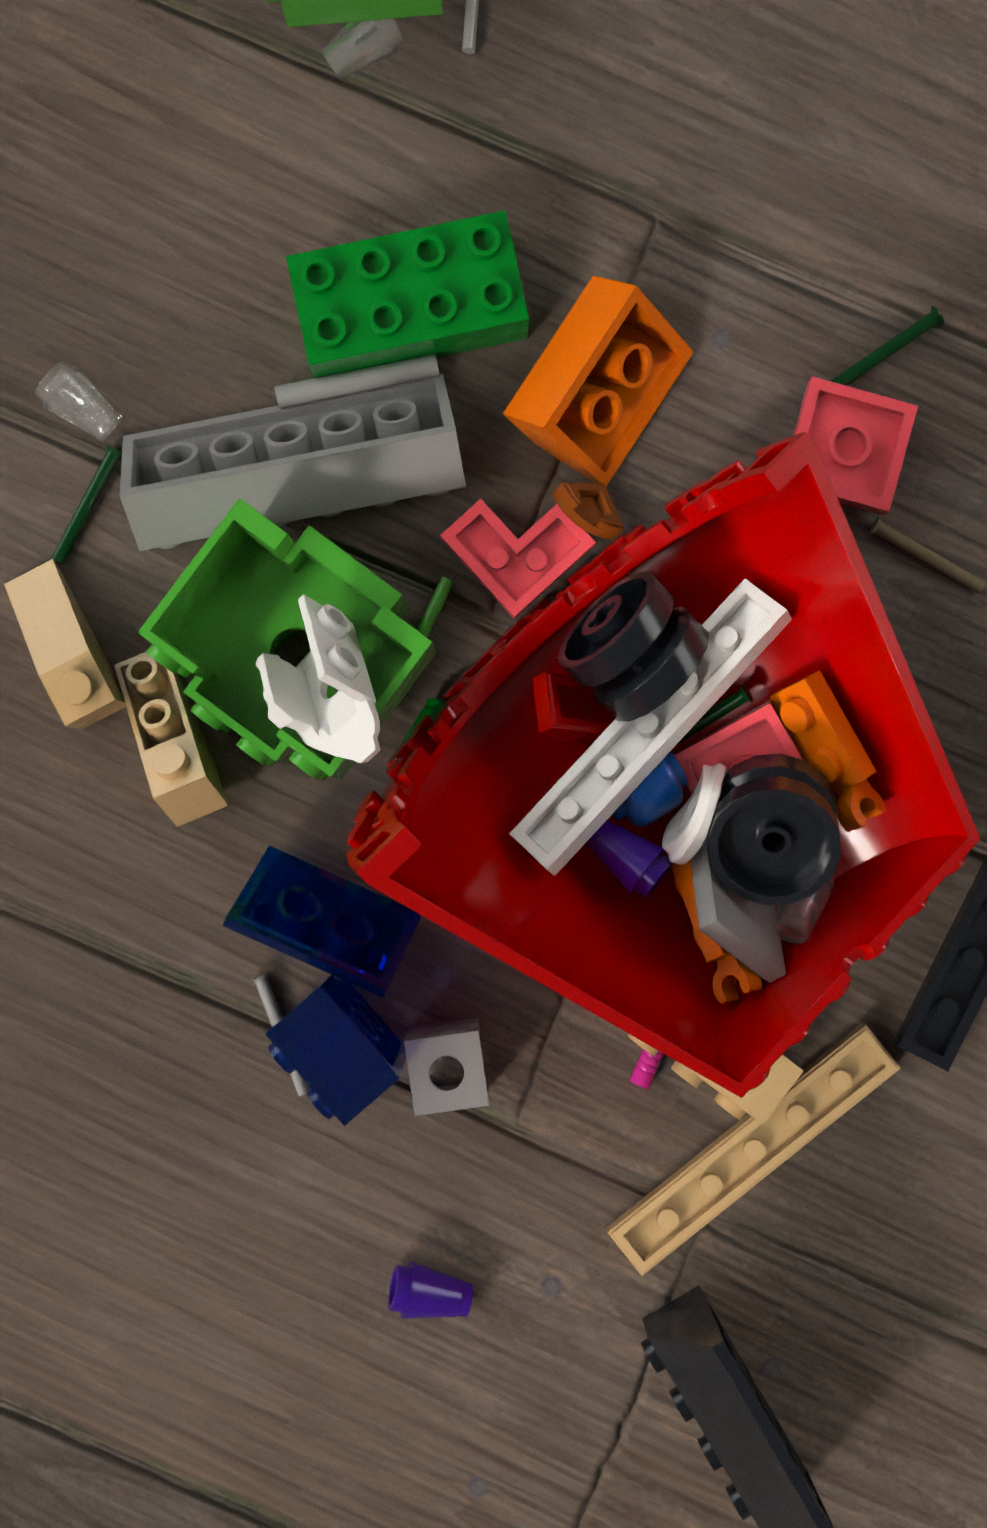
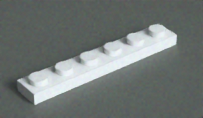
[509,579,792,876]

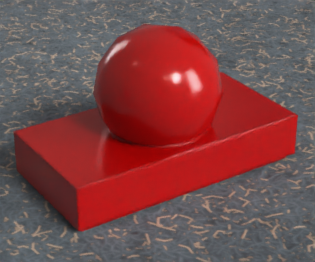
[532,672,615,744]

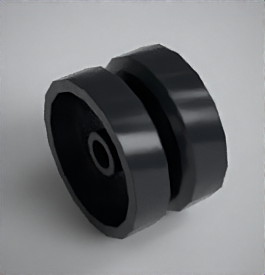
[558,571,709,722]
[708,754,841,905]

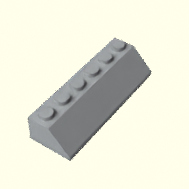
[119,373,466,551]

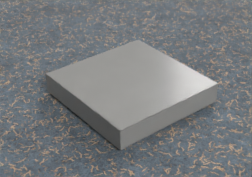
[690,834,786,983]

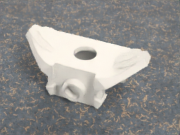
[256,594,381,763]

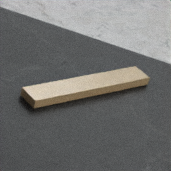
[606,1022,901,1276]

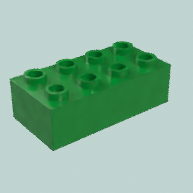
[286,210,529,378]

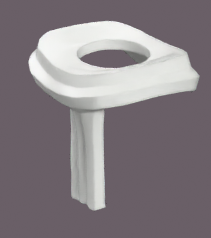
[662,762,728,865]

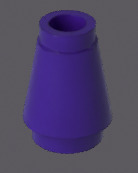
[586,819,673,899]
[388,1261,473,1319]

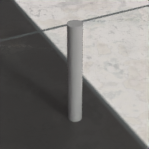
[274,354,440,408]

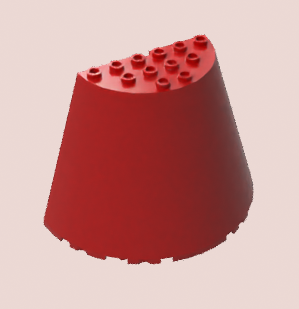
[346,431,981,1098]

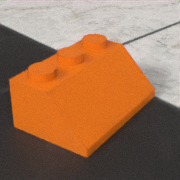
[503,276,694,487]

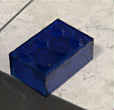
[265,967,406,1126]

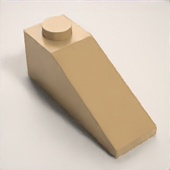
[4,559,126,729]

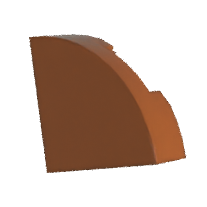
[552,482,624,540]

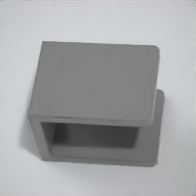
[404,1017,489,1116]

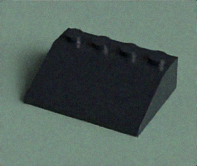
[641,1285,835,1528]

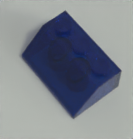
[223,845,422,998]

